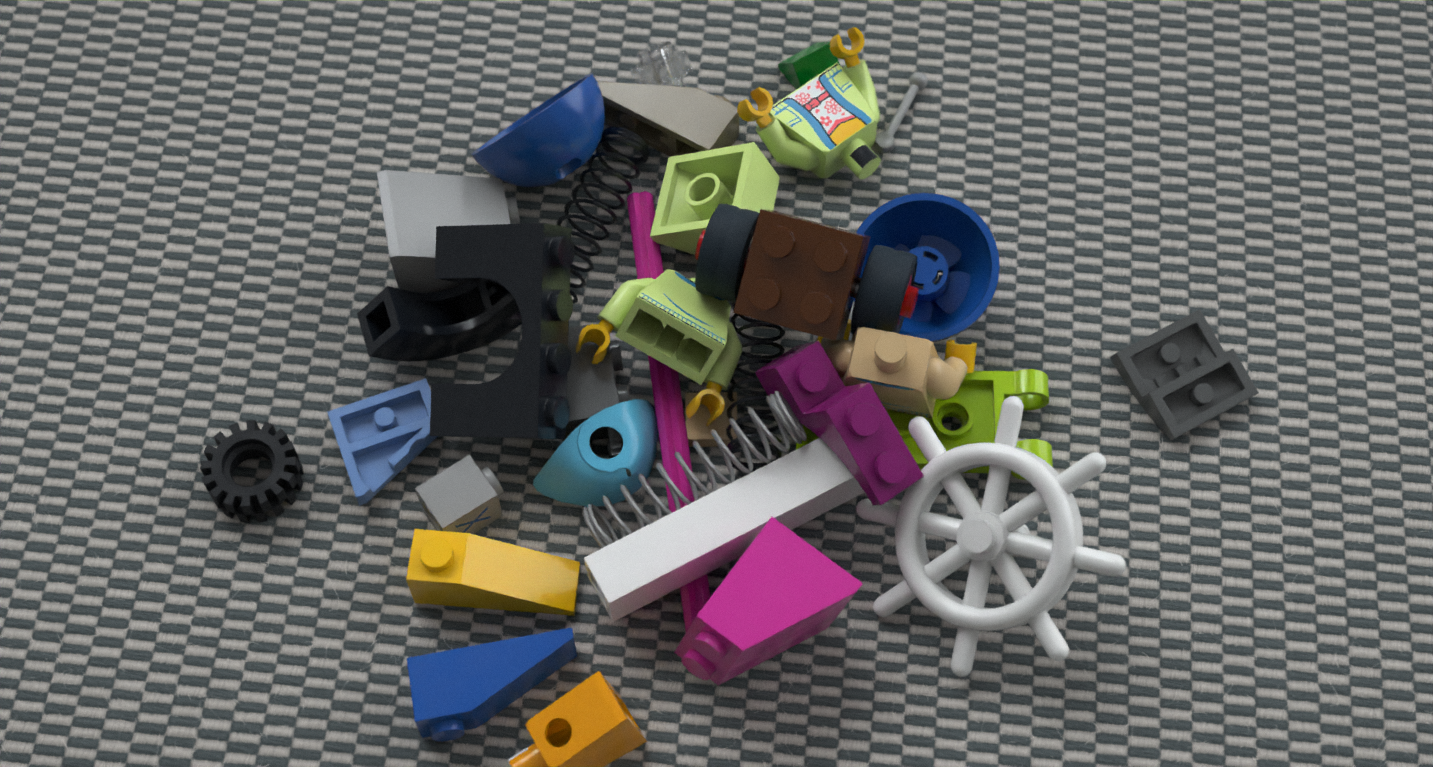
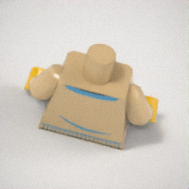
[817,319,977,419]

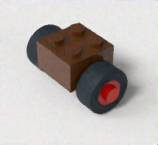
[695,204,919,341]

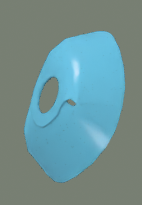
[533,399,658,507]

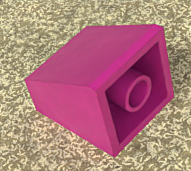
[674,517,863,686]

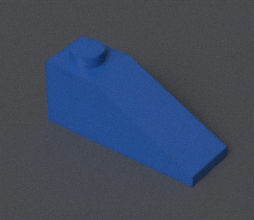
[407,627,577,741]

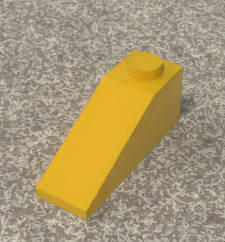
[406,529,581,616]

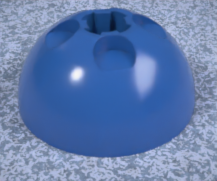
[471,73,605,187]
[854,193,1000,342]

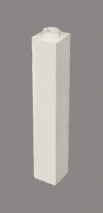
[584,438,864,622]

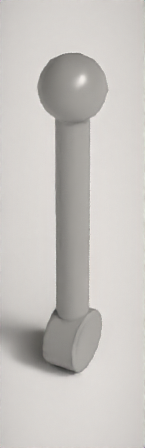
[875,72,928,153]

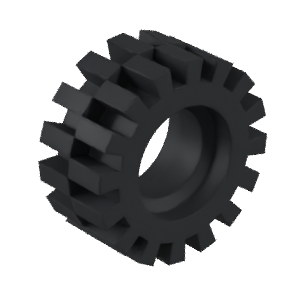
[200,420,304,523]

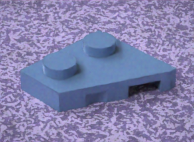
[327,378,438,506]

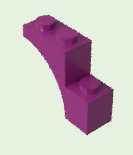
[755,340,924,506]

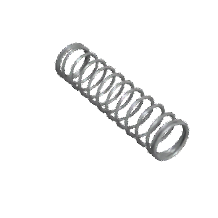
[583,391,807,549]

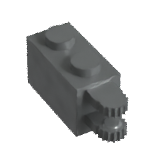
[561,323,629,459]

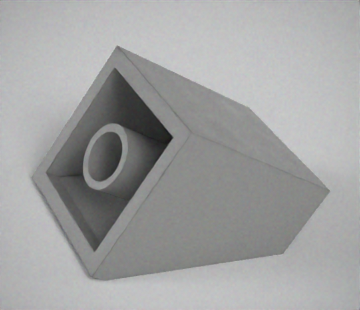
[377,170,520,293]

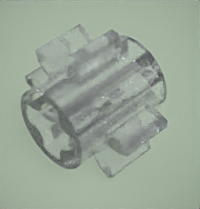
[630,41,693,87]

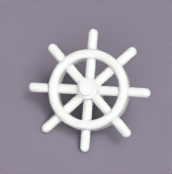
[856,396,1126,677]

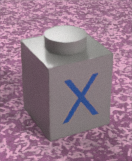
[415,455,504,534]

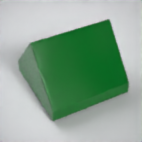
[778,42,840,89]

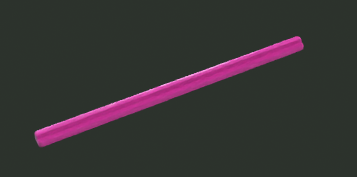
[627,191,710,632]

